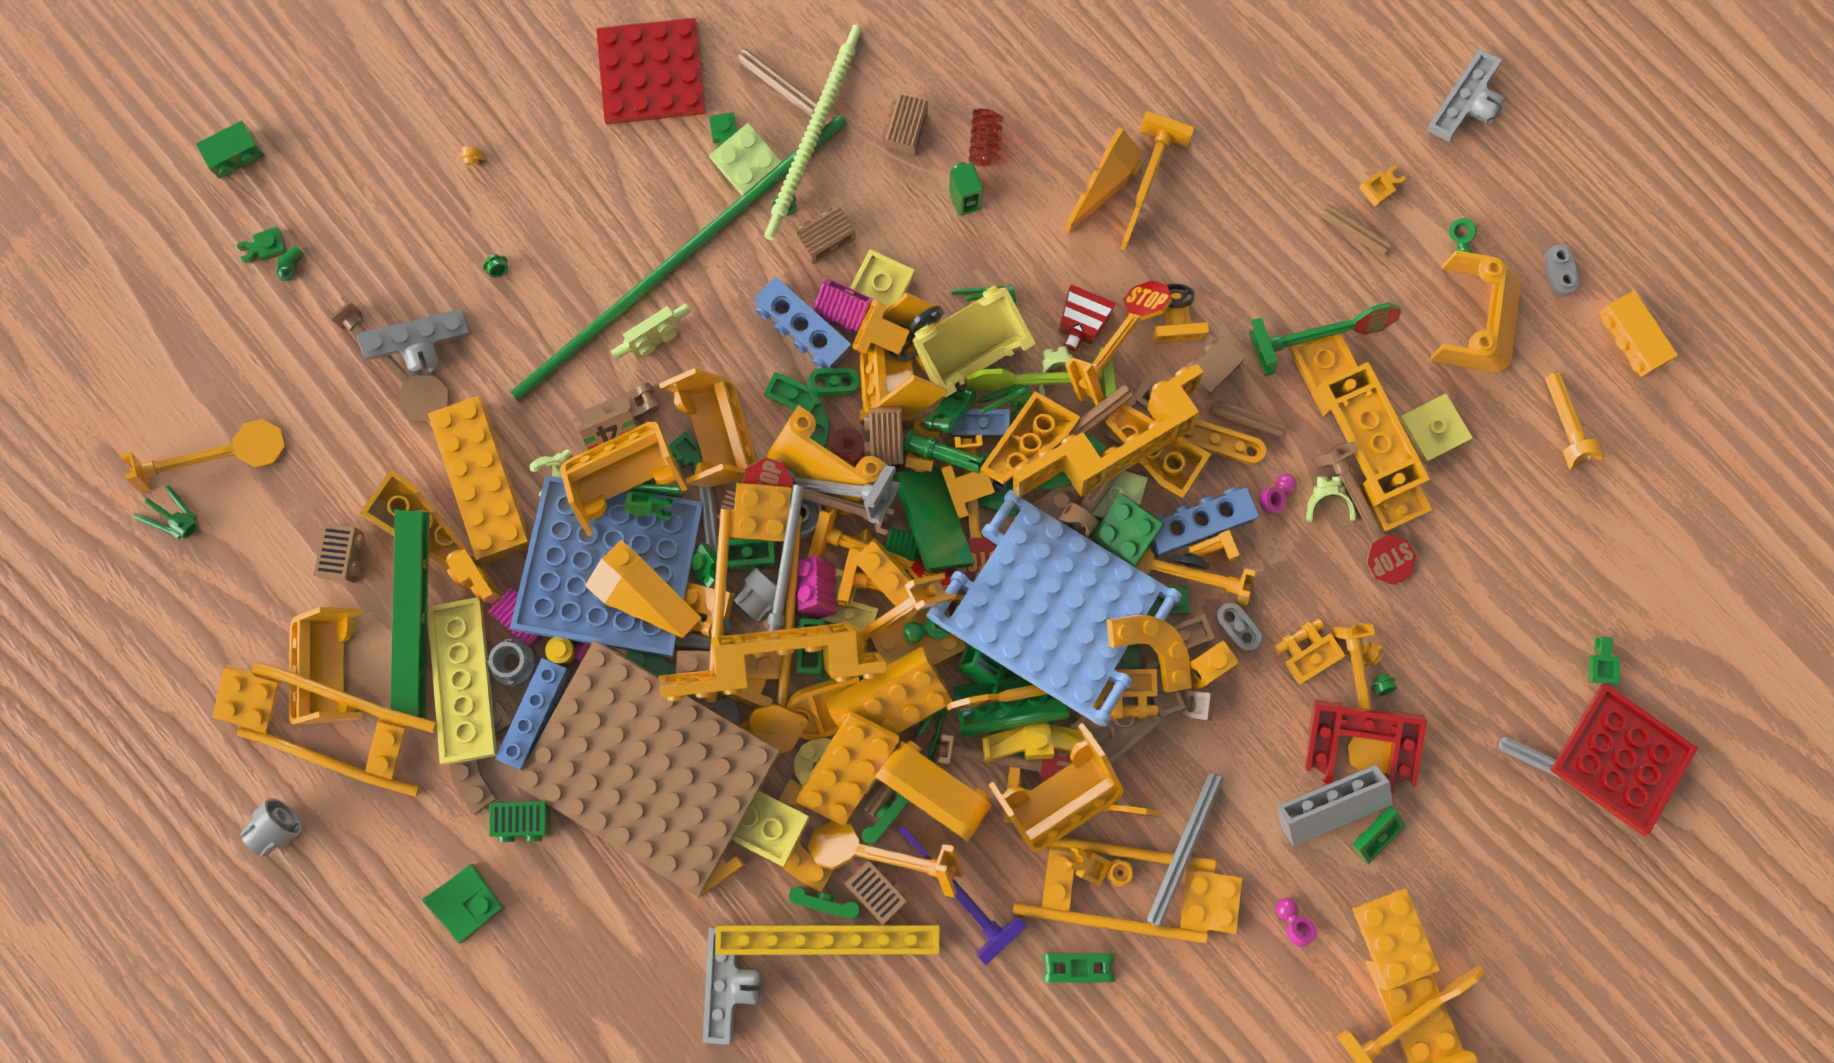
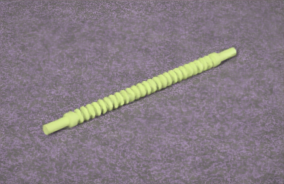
[764,25,862,240]

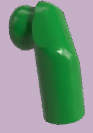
[277,245,304,281]

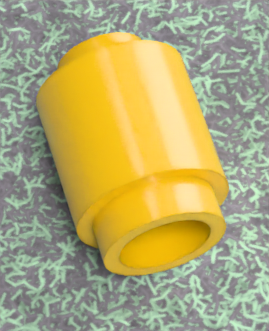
[545,637,576,666]

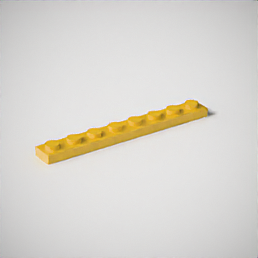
[715,925,939,955]

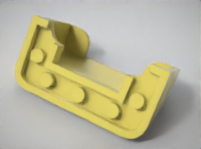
[912,286,1036,397]

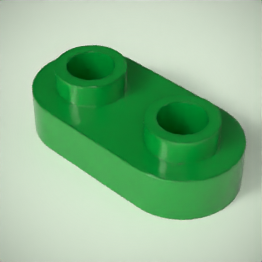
[807,368,860,397]

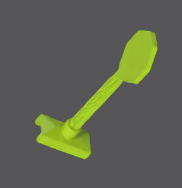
[966,348,1116,399]

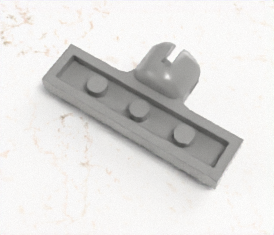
[1427,49,1505,142]
[357,309,469,375]
[703,927,764,1045]

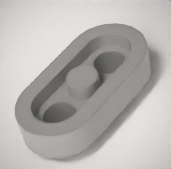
[1543,245,1579,296]
[1216,603,1262,652]

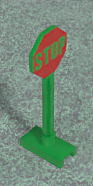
[1249,302,1402,376]

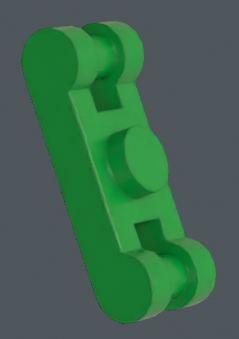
[924,386,976,433]
[862,793,909,844]
[789,887,860,919]
[1043,953,1115,983]

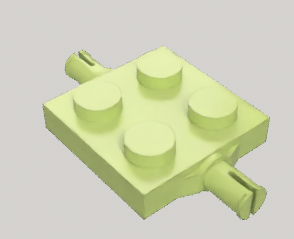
[611,303,691,360]

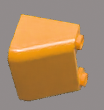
[767,405,889,515]

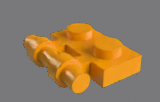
[684,582,735,638]
[1274,618,1346,685]
[1102,669,1158,719]

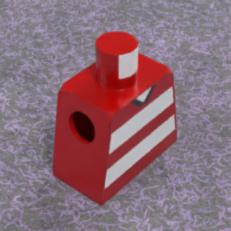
[1059,284,1116,351]

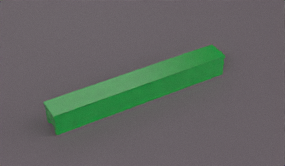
[390,509,430,719]

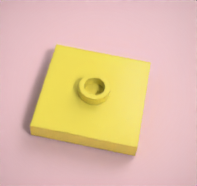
[850,249,916,309]
[1399,393,1473,463]

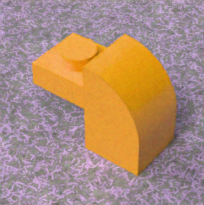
[905,418,941,472]

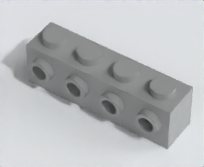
[1276,765,1393,847]

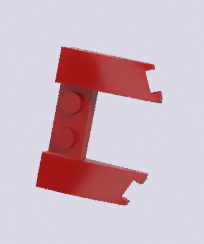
[1305,699,1427,794]

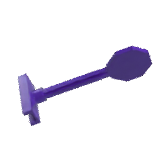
[899,825,1026,965]

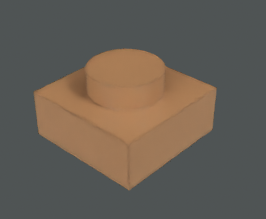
[1183,690,1215,721]

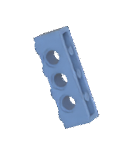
[754,276,852,369]
[1152,487,1259,558]
[495,658,572,770]

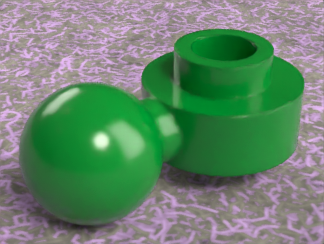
[1449,218,1477,253]
[903,613,950,644]

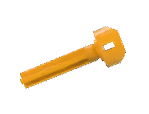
[1544,372,1605,471]

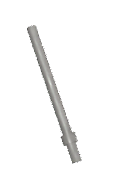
[767,485,804,631]

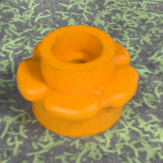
[459,147,485,165]
[1362,641,1384,666]
[1106,859,1133,887]

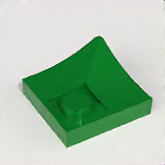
[422,864,505,944]

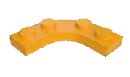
[1107,614,1192,692]
[778,779,834,892]

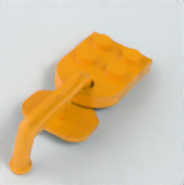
[738,676,860,754]

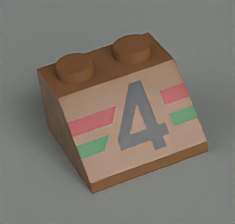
[577,406,638,450]

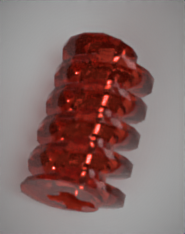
[968,108,1004,167]
[830,427,865,468]

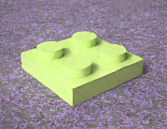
[709,123,781,195]

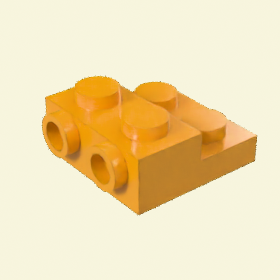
[446,549,502,606]

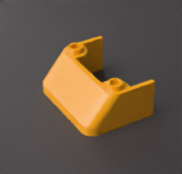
[1430,250,1521,373]
[859,293,947,415]
[659,368,757,488]
[560,422,687,536]
[289,607,363,724]
[989,723,1124,852]
[875,740,992,842]

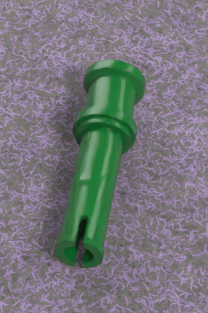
[903,429,985,474]

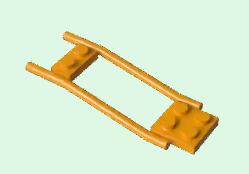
[706,483,802,707]
[212,661,437,797]
[1013,837,1242,943]

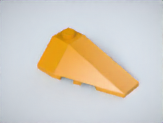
[1065,127,1143,233]
[980,391,1080,484]
[1106,404,1211,498]
[359,469,467,569]
[585,540,702,638]

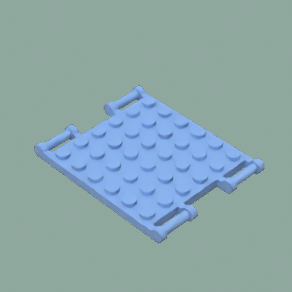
[927,490,1182,727]

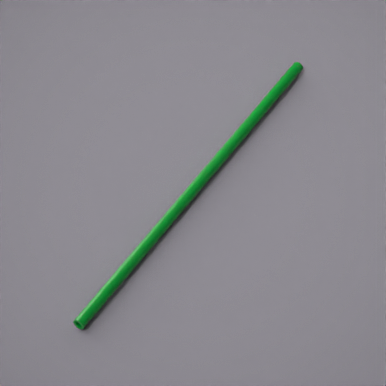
[510,114,847,402]

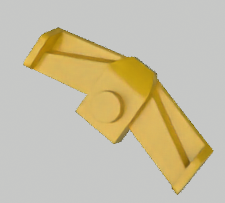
[982,722,1092,764]

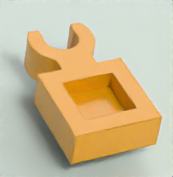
[1359,165,1406,207]
[1065,847,1112,887]

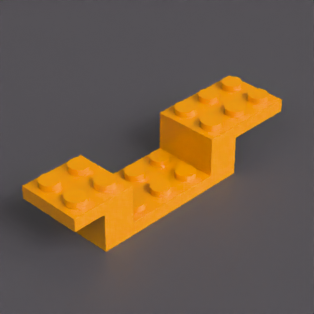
[1288,334,1432,533]
[1013,364,1203,498]
[659,623,887,701]
[1352,888,1478,1063]

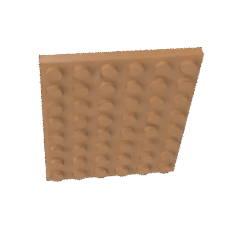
[514,640,781,897]

